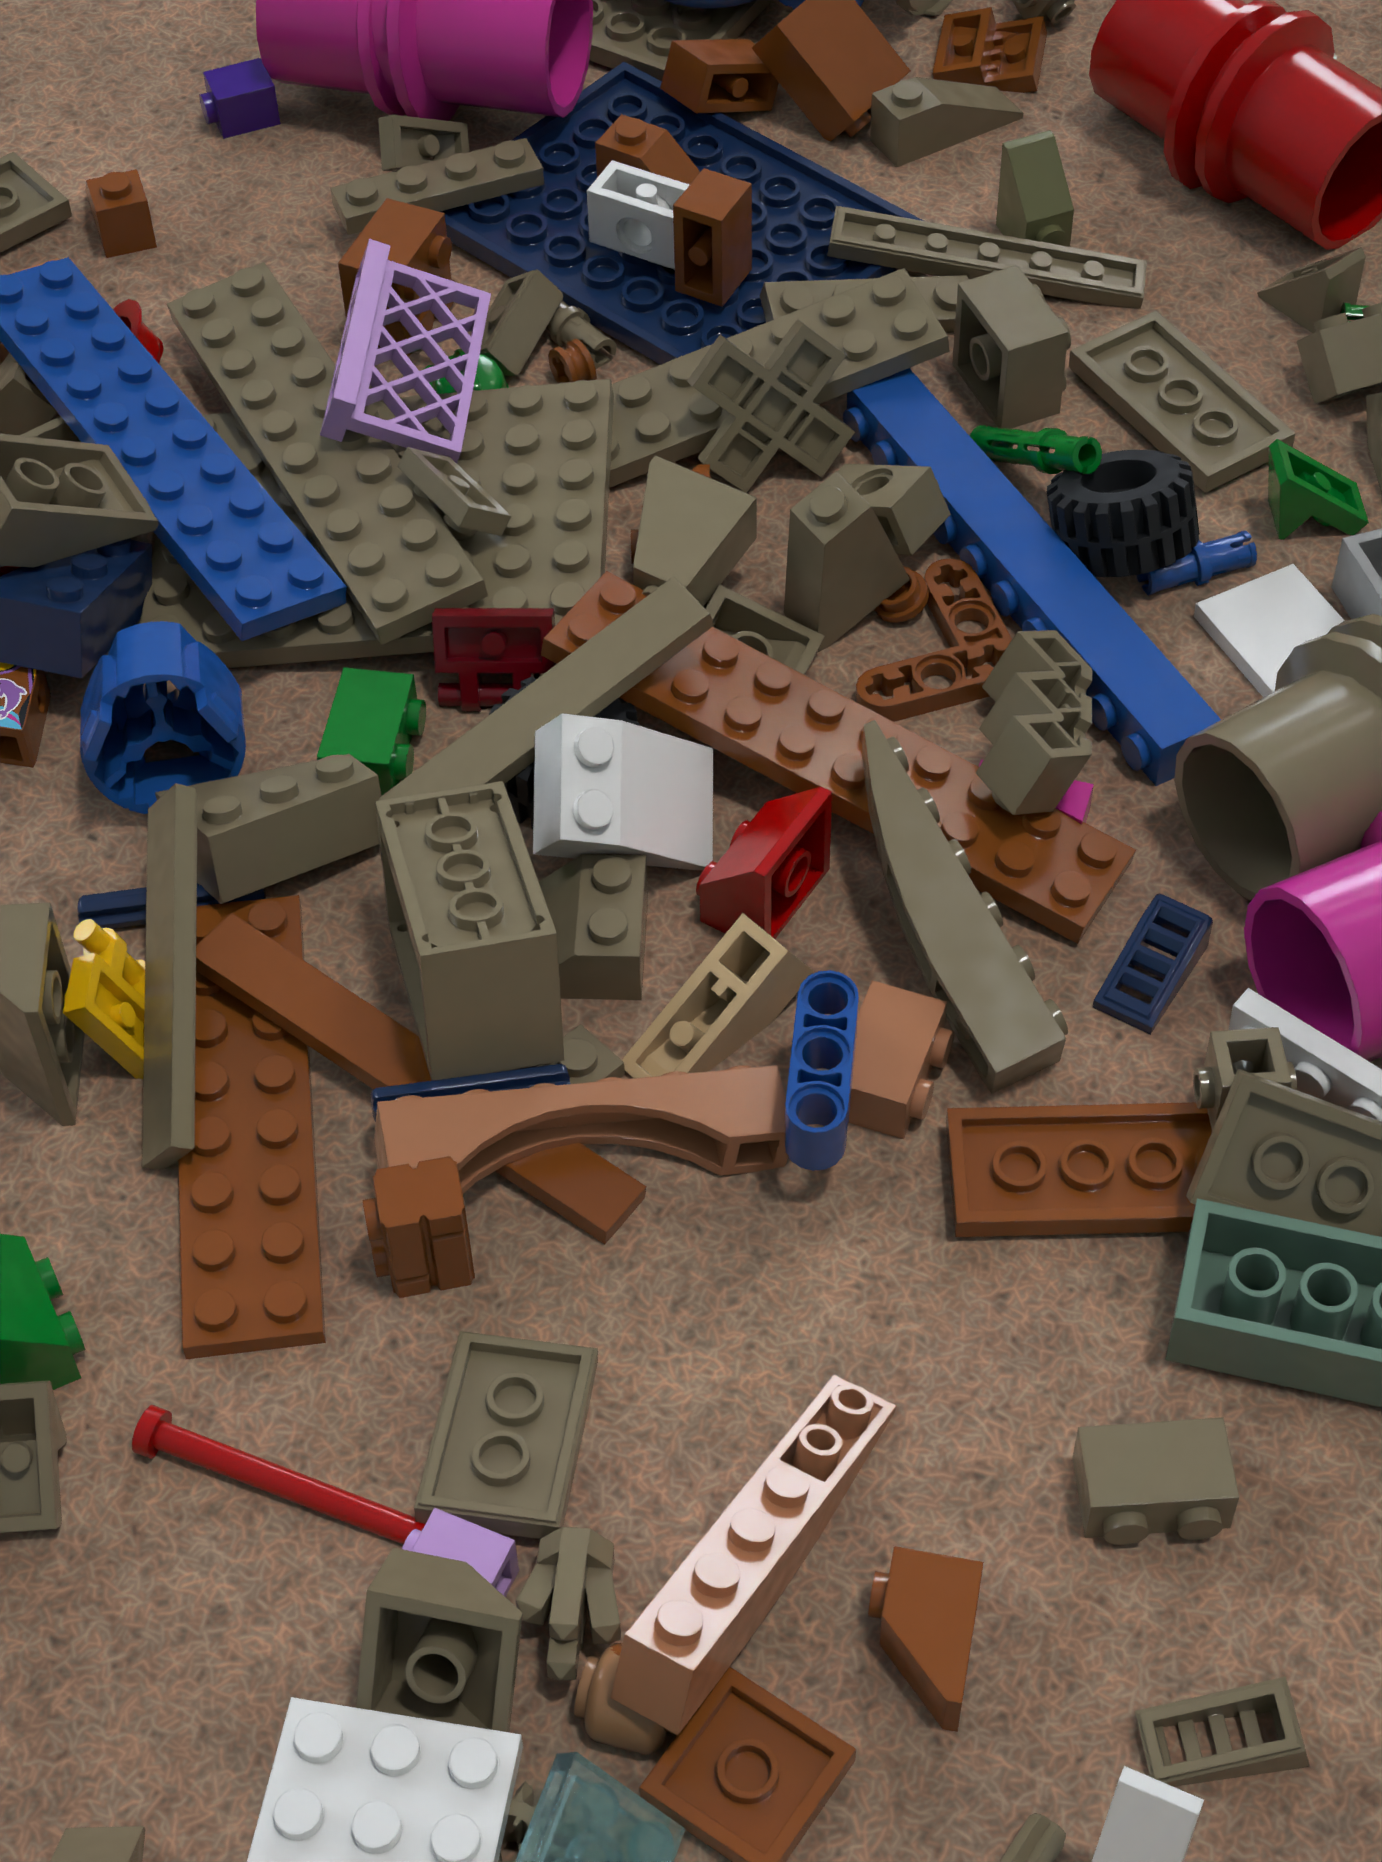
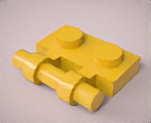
[63,919,145,1079]

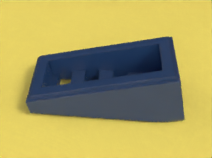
[1093,894,1213,1035]

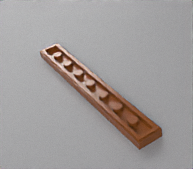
[196,913,647,1245]

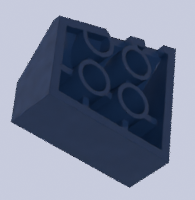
[0,538,152,678]

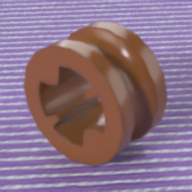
[548,339,597,383]

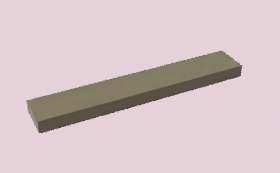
[827,206,1147,309]
[378,576,714,800]
[142,783,198,1169]

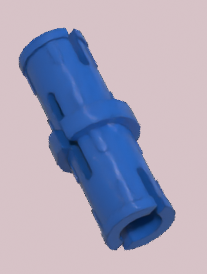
[1136,531,1257,596]

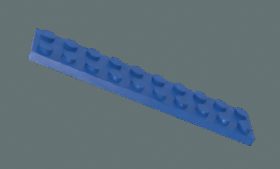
[0,257,347,641]

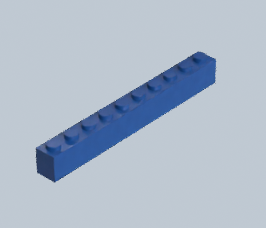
[843,368,1221,786]

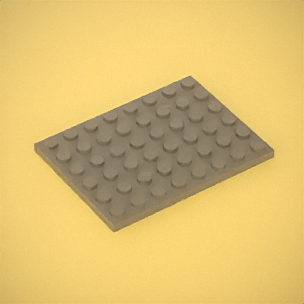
[140,379,614,668]

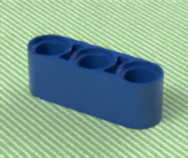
[785,970,859,1171]

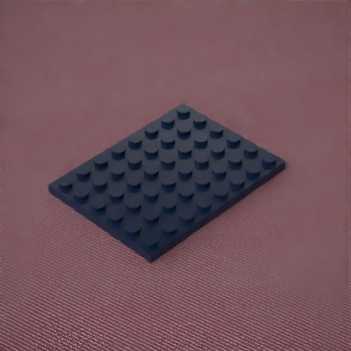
[439,62,924,365]

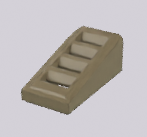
[1135,1676,1310,1787]

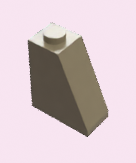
[633,455,757,607]
[784,471,910,652]

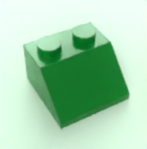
[0,1234,86,1390]

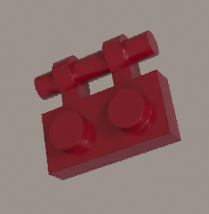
[432,608,556,712]

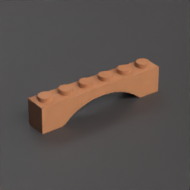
[374,1065,788,1194]

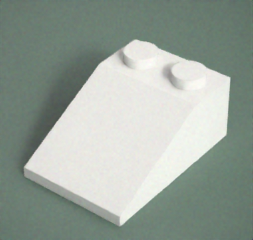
[533,713,713,870]

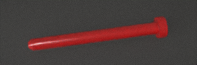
[132,1405,425,1544]

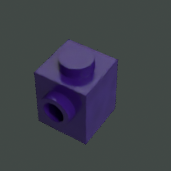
[199,58,281,139]

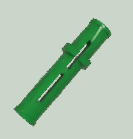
[970,425,1102,474]

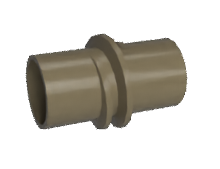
[1174,614,1382,900]

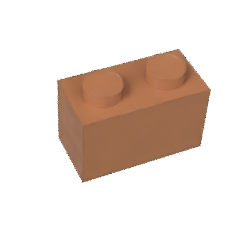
[848,980,954,1139]

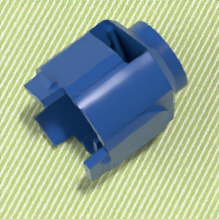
[80,621,246,814]

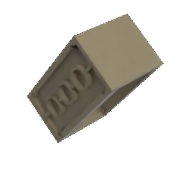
[375,781,564,1081]

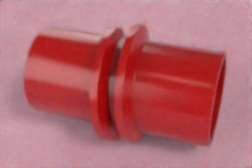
[1089,0,1382,250]

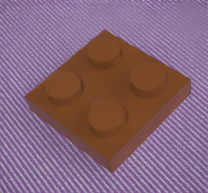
[639,1667,856,1862]

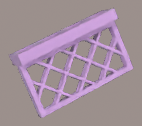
[320,239,491,463]

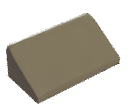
[480,269,563,376]

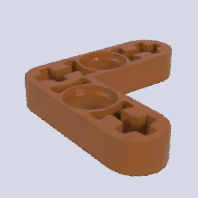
[855,558,1012,722]

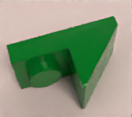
[1268,439,1369,540]

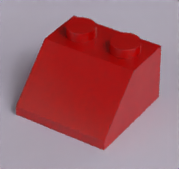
[696,787,832,939]

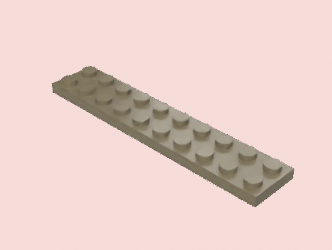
[167,262,488,645]

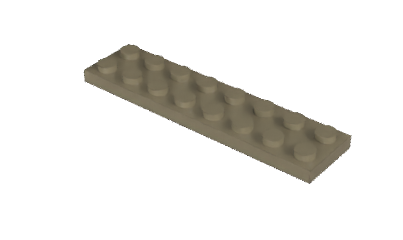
[609,268,950,488]

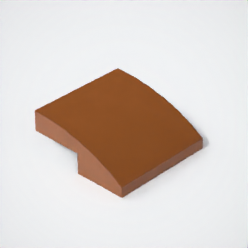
[932,7,1047,93]

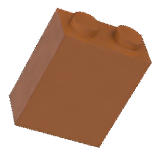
[752,0,911,142]

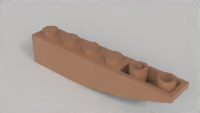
[611,1375,897,1735]

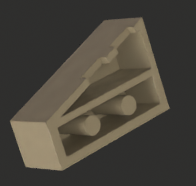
[155,754,381,904]

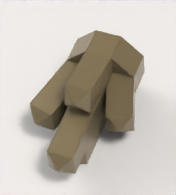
[516,1526,621,1681]

